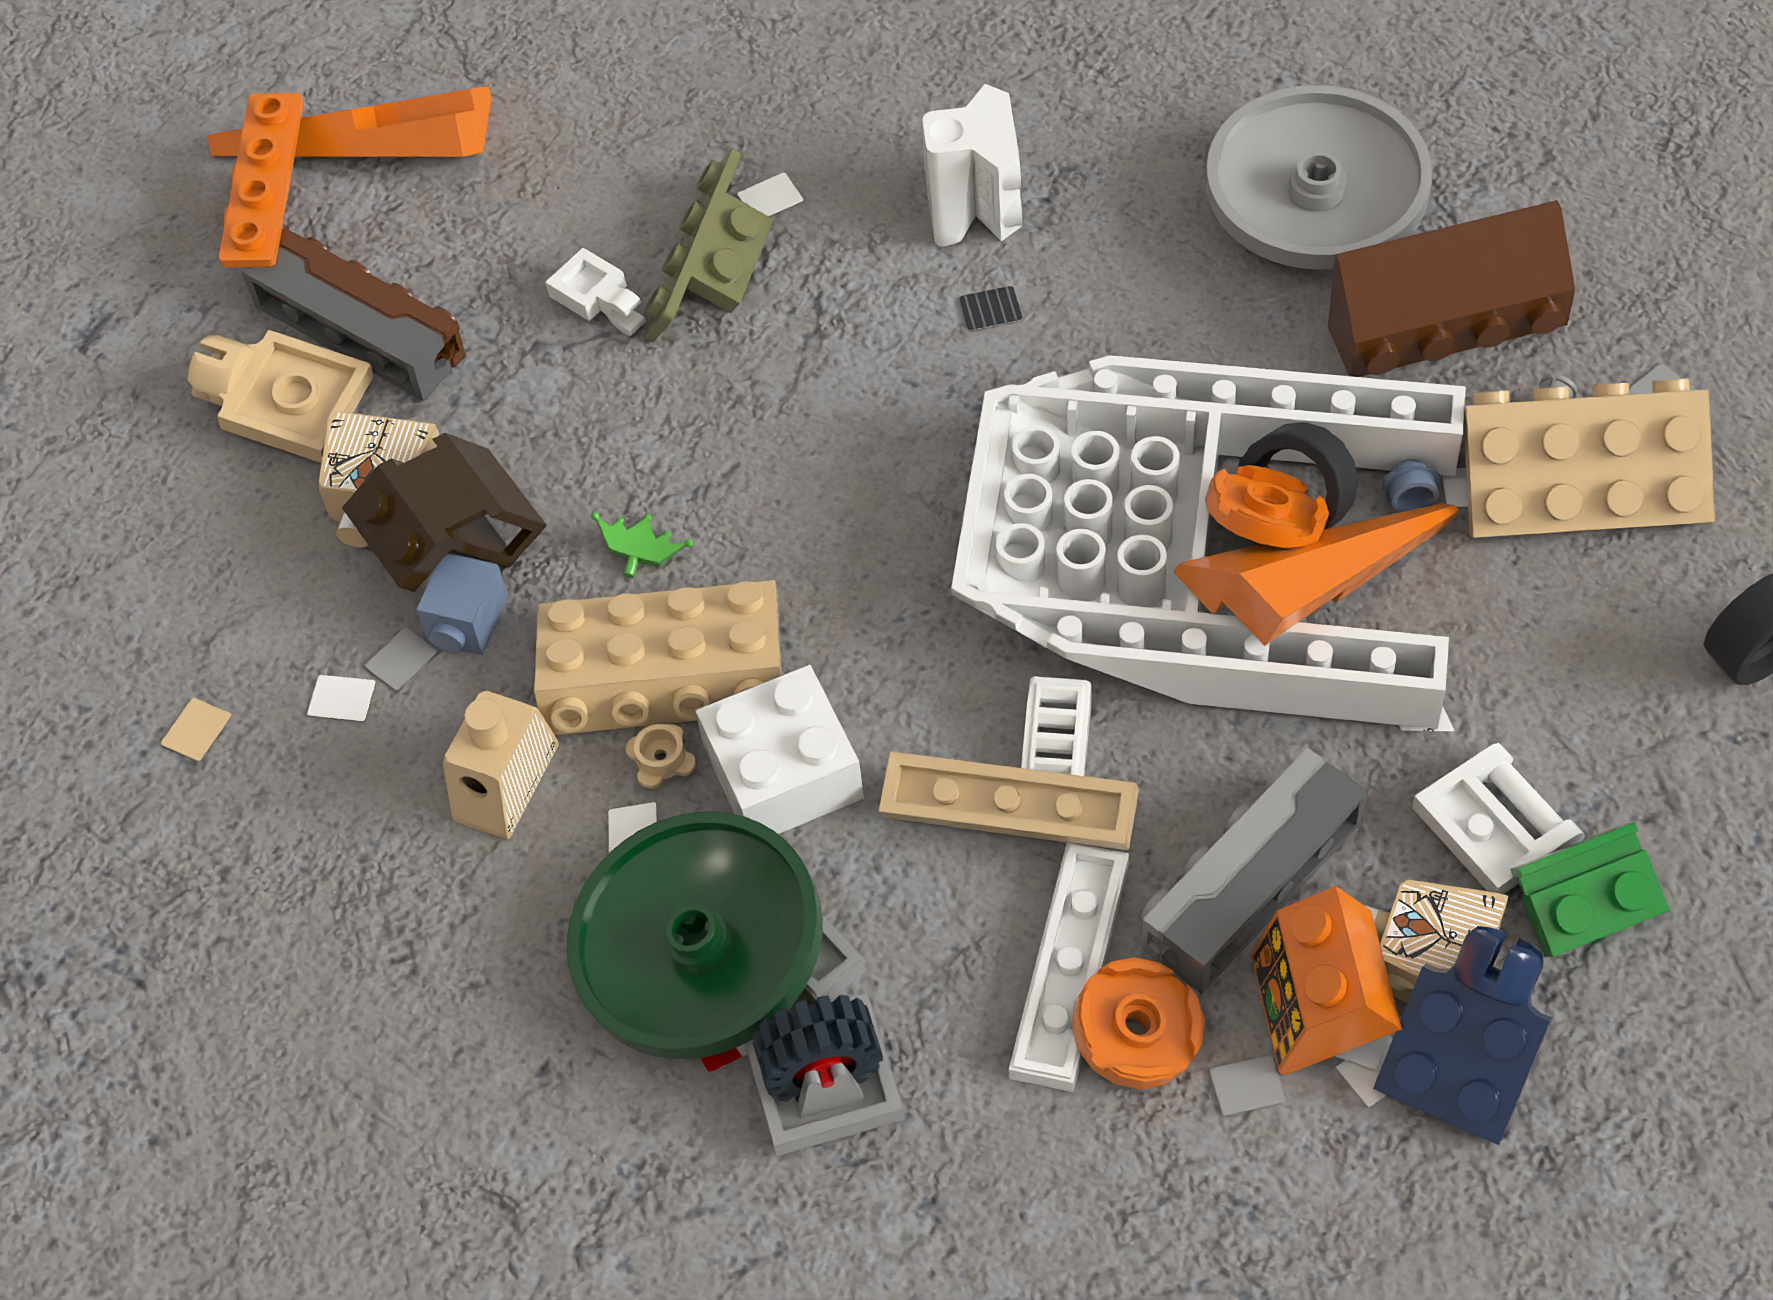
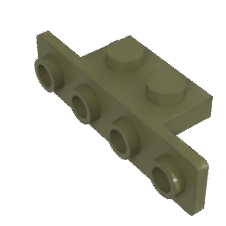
[643,148,773,342]

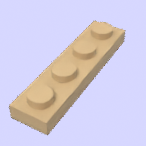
[879,751,1139,851]

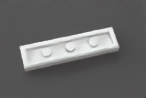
[1009,842,1129,1092]

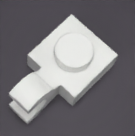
[545,248,646,336]

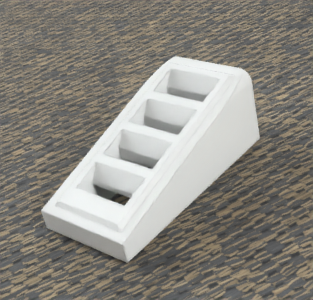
[1021,676,1091,776]

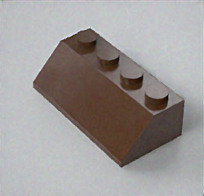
[1328,200,1575,377]

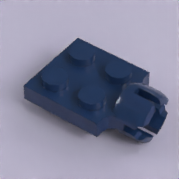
[1373,926,1553,1145]

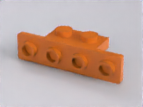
[219,93,304,268]

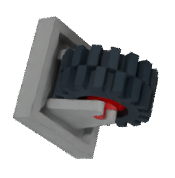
[745,993,905,1157]

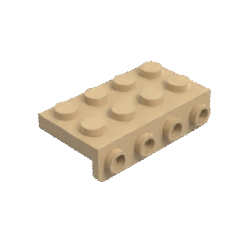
[1463,379,1715,538]
[534,580,782,735]

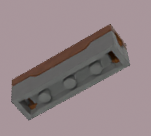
[242,228,466,401]

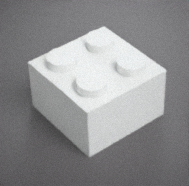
[695,665,864,834]

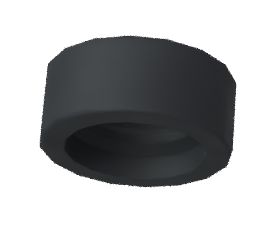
[1238,422,1358,530]
[1703,573,1773,685]

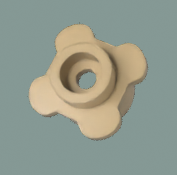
[626,724,696,789]

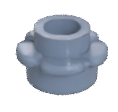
[1382,460,1441,513]

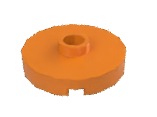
[1205,465,1329,548]
[1071,957,1205,1090]

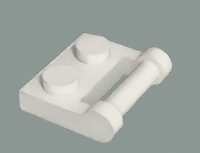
[1412,743,1585,894]

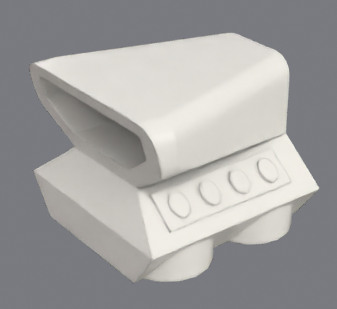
[922,84,1022,247]

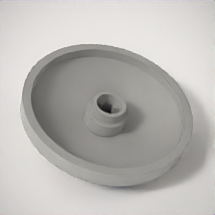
[1206,85,1433,270]

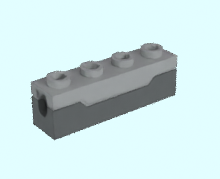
[1141,748,1368,994]

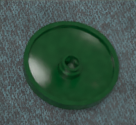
[567,811,823,1059]

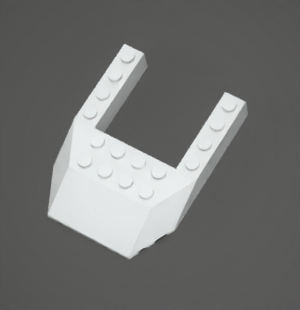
[951,355,1466,729]

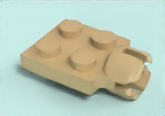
[187,330,374,463]

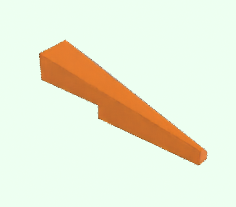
[207,86,491,157]
[1174,503,1460,646]

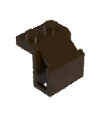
[342,433,547,592]

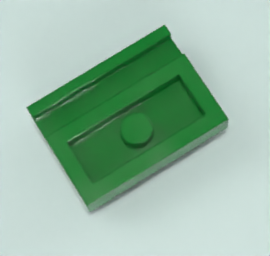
[1510,822,1670,957]

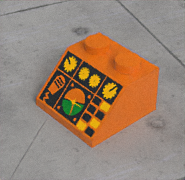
[1251,886,1402,1076]

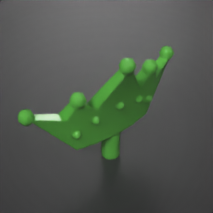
[591,512,693,578]

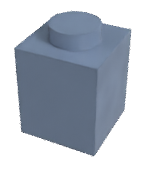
[416,553,508,655]

